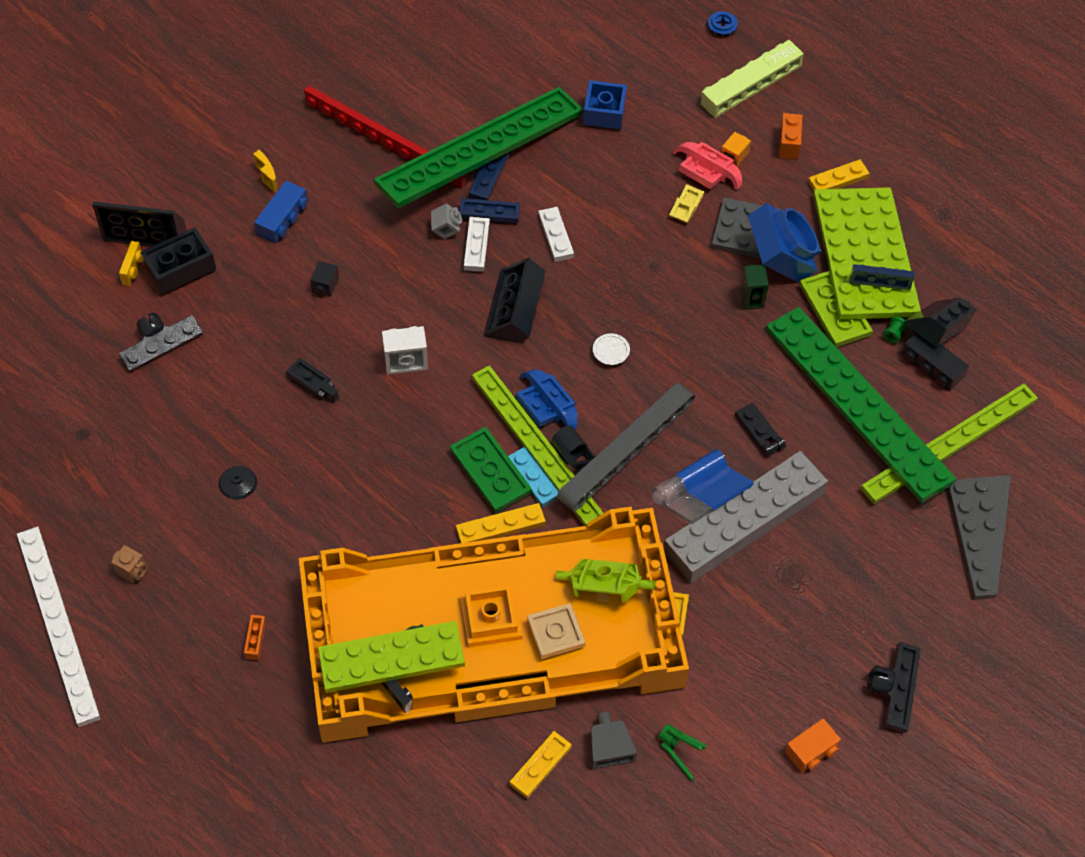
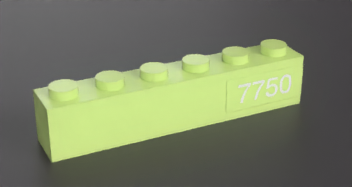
[700,40,804,118]

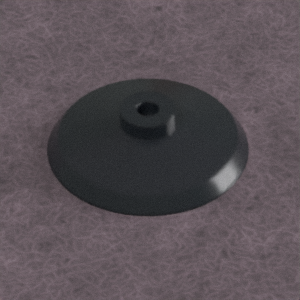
[218,466,257,500]

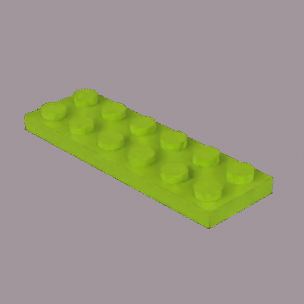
[318,621,465,693]

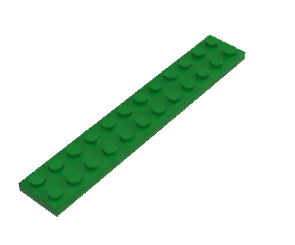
[374,87,583,209]
[766,307,957,503]

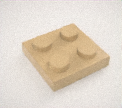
[527,603,585,659]

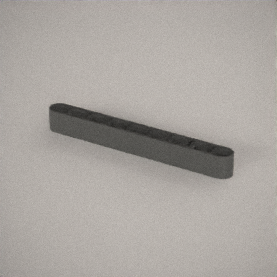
[557,382,696,512]

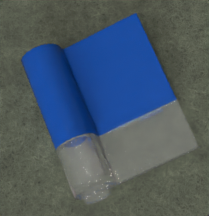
[652,449,754,524]

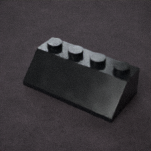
[484,258,546,342]

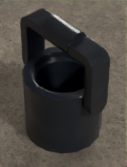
[550,425,595,469]

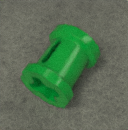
[883,316,908,344]

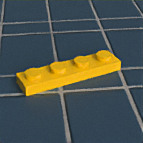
[456,503,546,543]

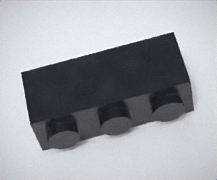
[901,333,969,391]

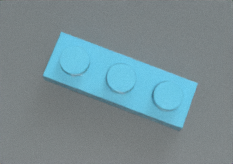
[508,447,559,508]

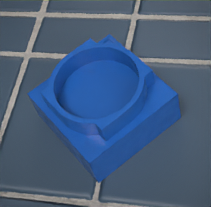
[748,203,821,283]

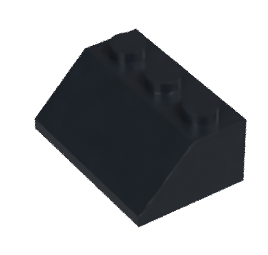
[140,227,216,294]
[904,297,977,347]

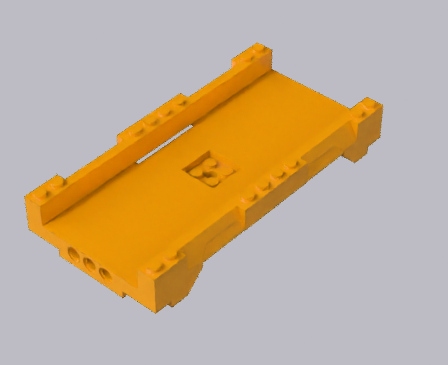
[299,506,689,743]

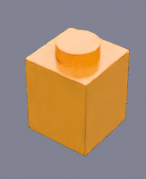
[721,132,751,167]

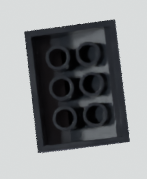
[92,201,187,247]

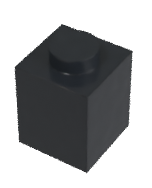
[310,261,339,296]

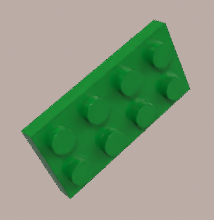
[450,426,532,513]

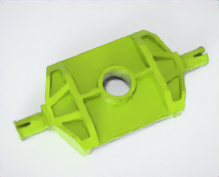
[556,559,656,602]

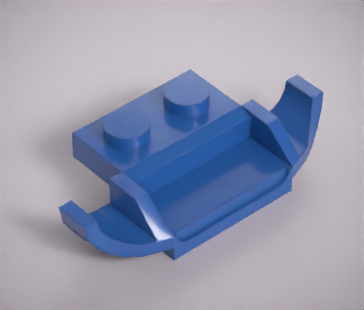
[515,369,578,430]

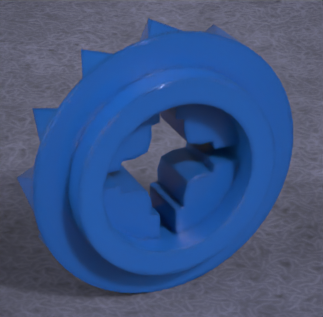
[708,11,738,37]

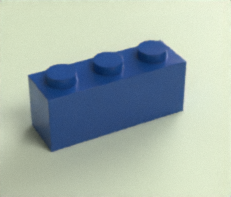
[254,181,308,244]

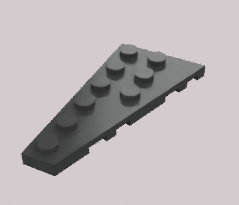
[947,475,1011,600]

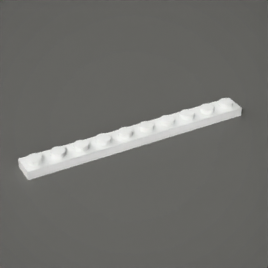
[17,527,101,727]

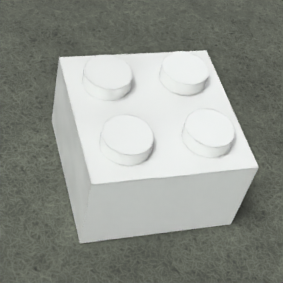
[382,326,428,375]

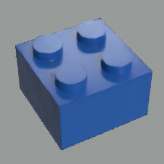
[583,80,627,129]

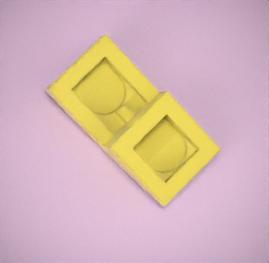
[669,184,704,223]

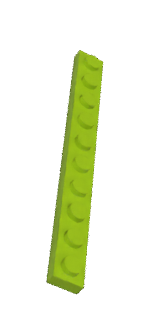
[472,365,603,526]
[861,384,1038,505]

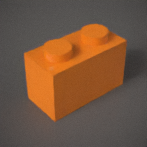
[779,113,802,160]
[785,718,841,773]

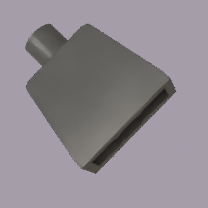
[591,712,637,770]

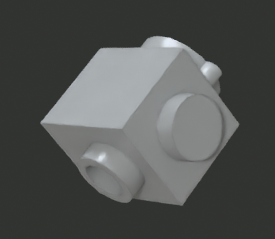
[431,203,462,240]

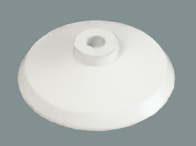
[593,333,630,365]

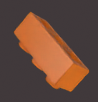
[244,615,266,660]

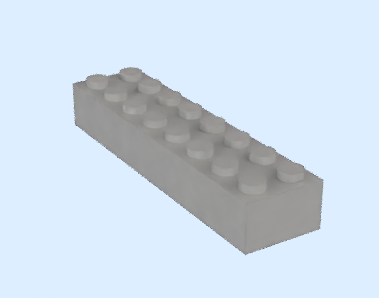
[664,451,828,584]

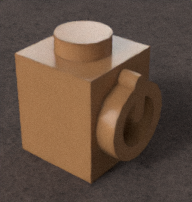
[111,545,148,584]

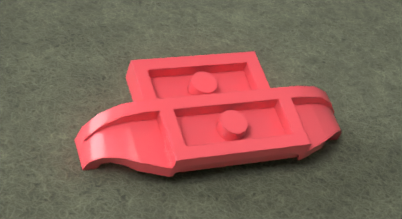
[673,142,742,190]

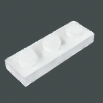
[538,207,574,262]
[464,217,490,272]

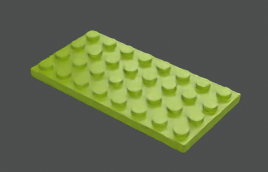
[813,188,921,319]

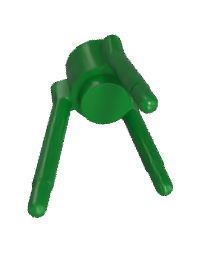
[659,724,707,781]

